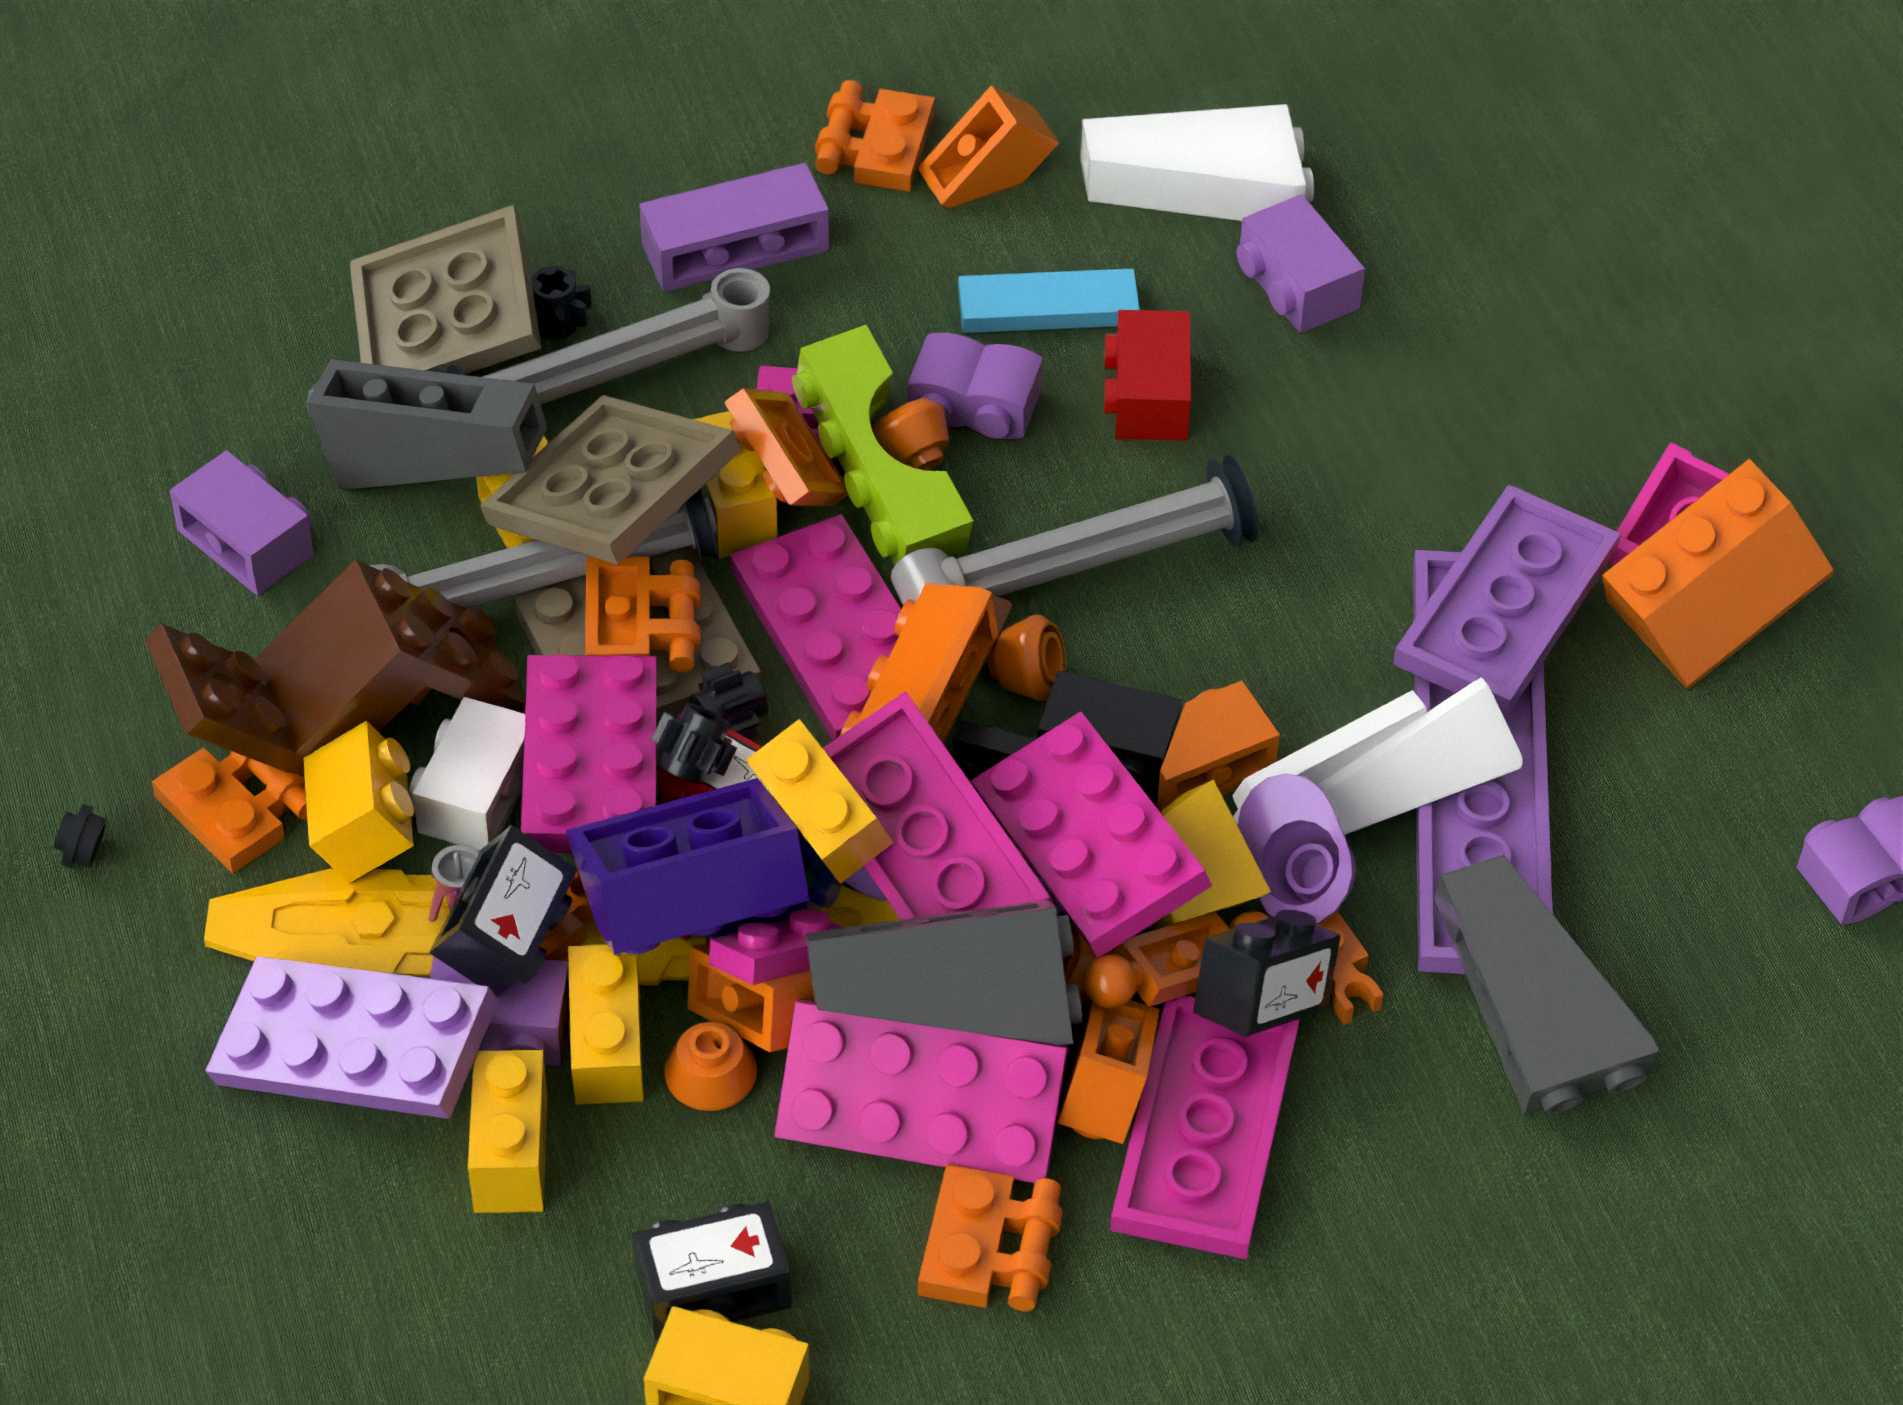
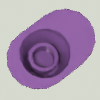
[1237,773,1357,924]

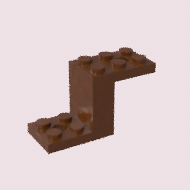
[144,559,526,778]

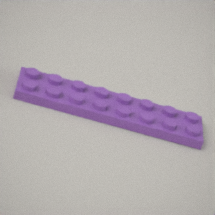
[1413,550,1553,974]

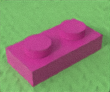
[709,910,845,985]

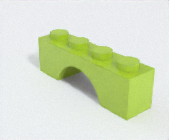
[792,324,974,565]

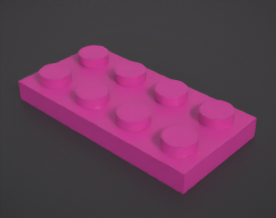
[729,514,901,741]
[521,654,656,853]
[823,691,1054,920]
[970,711,1212,958]
[1110,996,1300,1259]
[774,999,1069,1183]

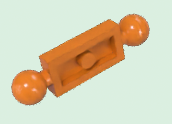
[1083,911,1270,1008]

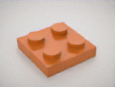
[724,388,848,507]

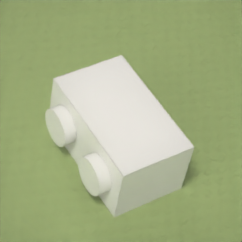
[409,697,525,851]

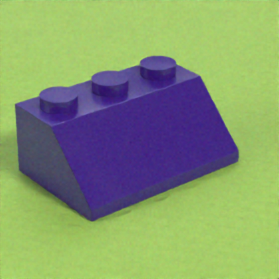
[566,778,809,955]

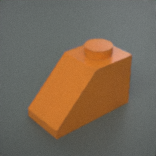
[917,85,1059,208]
[1157,680,1280,812]
[687,944,815,1052]
[1058,1000,1160,1144]

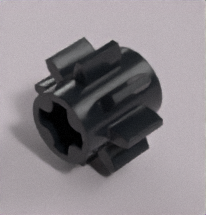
[531,266,592,339]
[690,662,769,739]
[651,703,738,784]

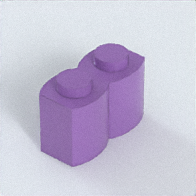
[907,333,1043,439]
[1796,796,1903,925]

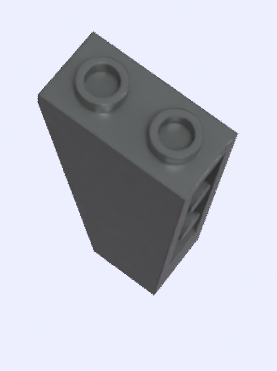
[307,359,547,490]
[1435,855,1659,1115]
[805,900,1082,1045]

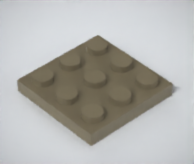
[349,205,541,374]
[480,395,741,565]
[514,545,761,724]

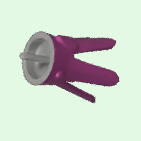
[429,845,479,922]

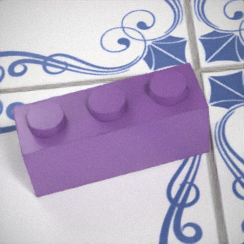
[639,163,829,292]

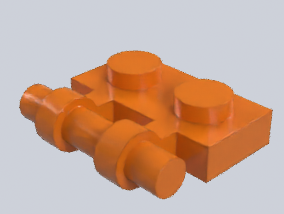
[815,80,935,192]
[585,556,701,673]
[151,747,307,874]
[918,1164,1063,1312]

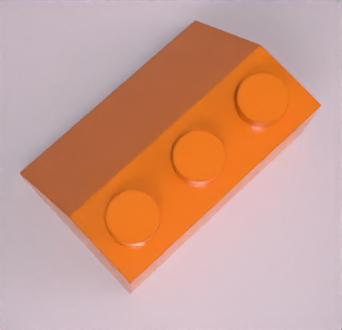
[1602,458,1834,690]
[840,583,998,745]

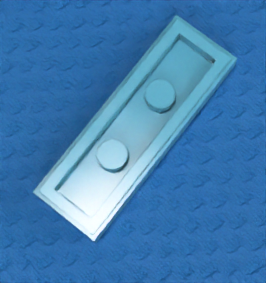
[958,269,1139,333]

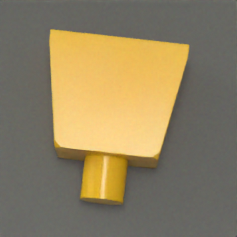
[1150,779,1271,930]

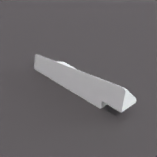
[1232,677,1523,835]

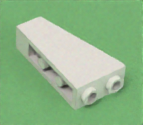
[1081,104,1314,221]

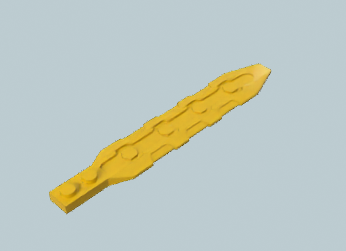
[204,868,901,986]

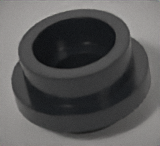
[54,804,107,869]

